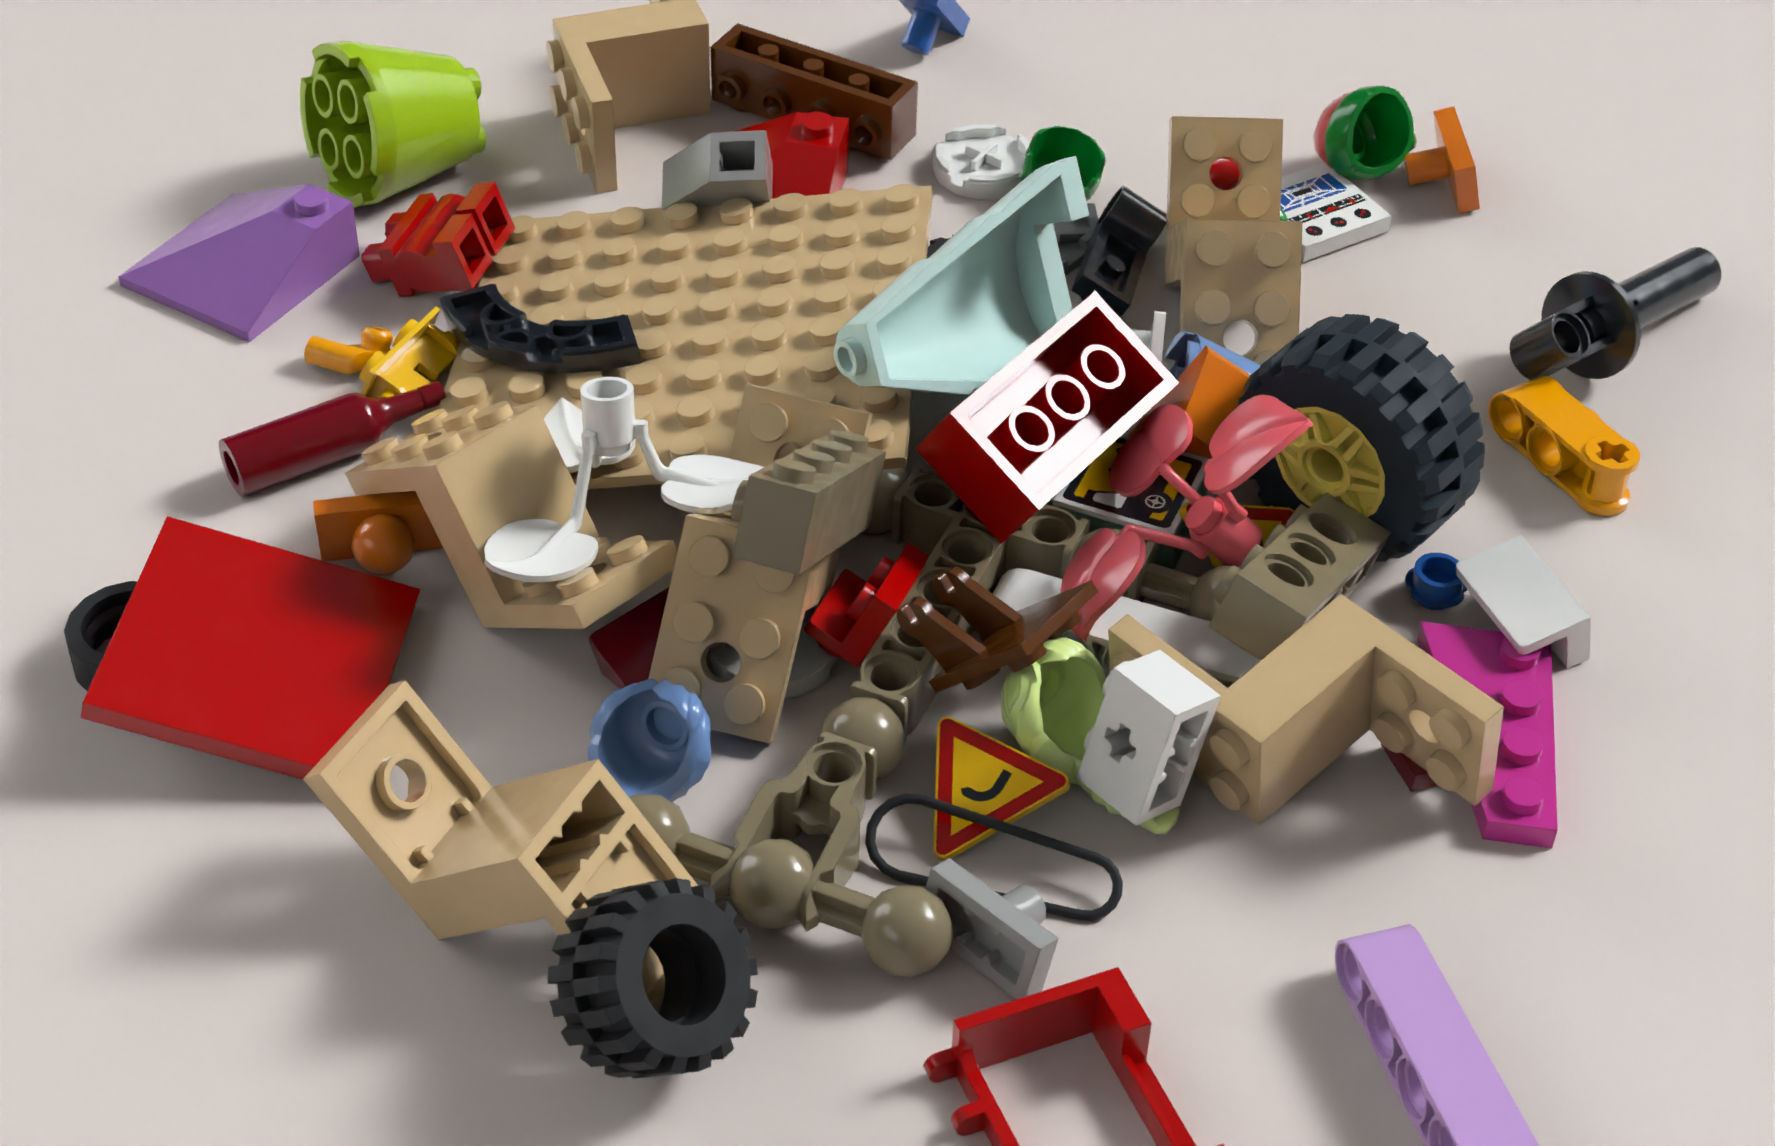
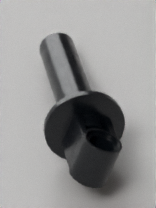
[1509,247,1721,380]

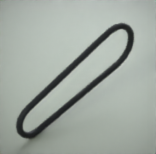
[865,793,1123,921]

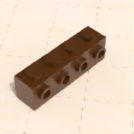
[710,23,918,160]

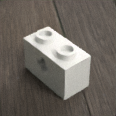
[1077,650,1221,826]

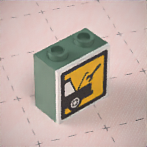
[1046,434,1210,570]

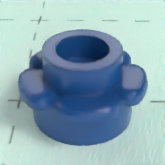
[1405,553,1467,610]

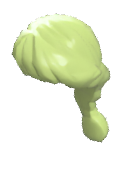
[1000,638,1179,835]

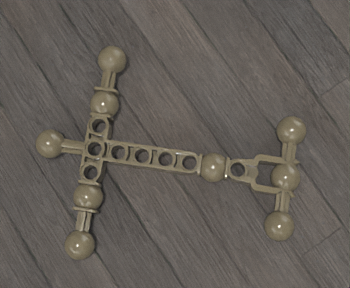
[629,467,1240,978]

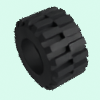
[548,878,758,1079]

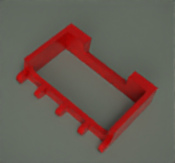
[923,967,1225,1146]

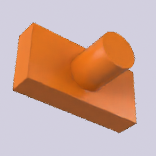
[1404,106,1480,213]

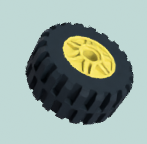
[1238,314,1485,562]

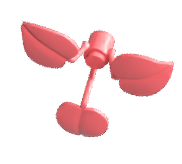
[1060,395,1313,642]

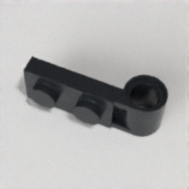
[1071,185,1167,318]

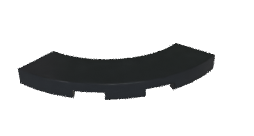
[439,284,642,373]

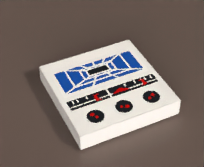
[1281,162,1392,262]

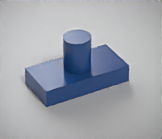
[899,0,970,56]

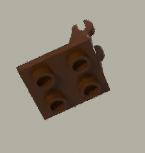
[897,566,1099,693]

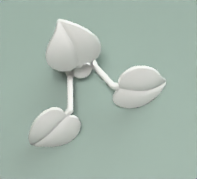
[484,377,764,583]

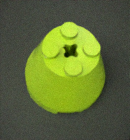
[300,41,486,208]

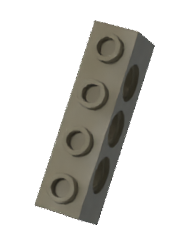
[1208,492,1391,660]

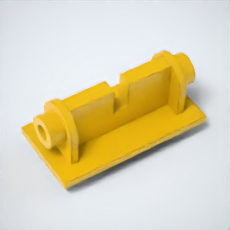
[359,306,460,398]

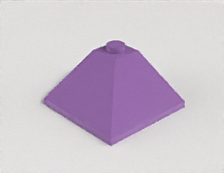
[118,184,360,342]

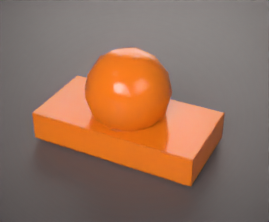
[313,491,443,576]

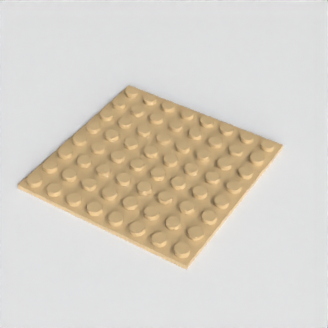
[438,184,933,489]

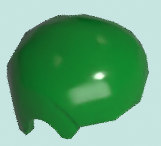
[1021,126,1106,201]

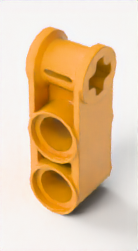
[1488,376,1641,516]

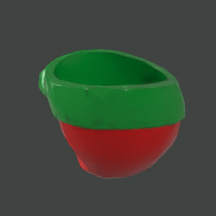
[1313,86,1417,180]

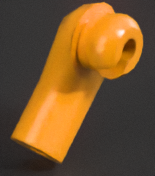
[304,326,393,375]

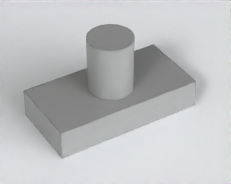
[925,858,1059,1000]

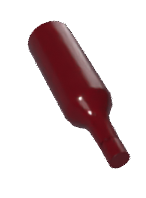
[219,381,446,497]

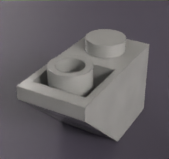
[662,130,773,210]

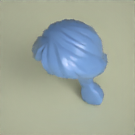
[587,679,711,802]

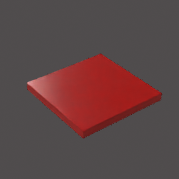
[80,516,420,780]

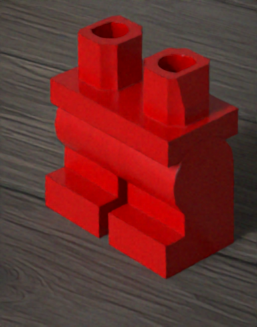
[361,181,515,297]

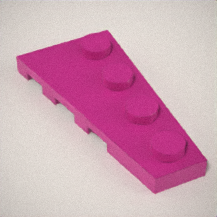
[1417,621,1558,849]

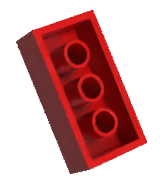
[915,291,1179,544]

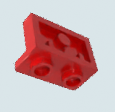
[804,543,929,668]

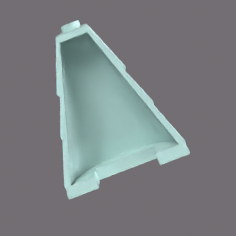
[834,156,1089,395]

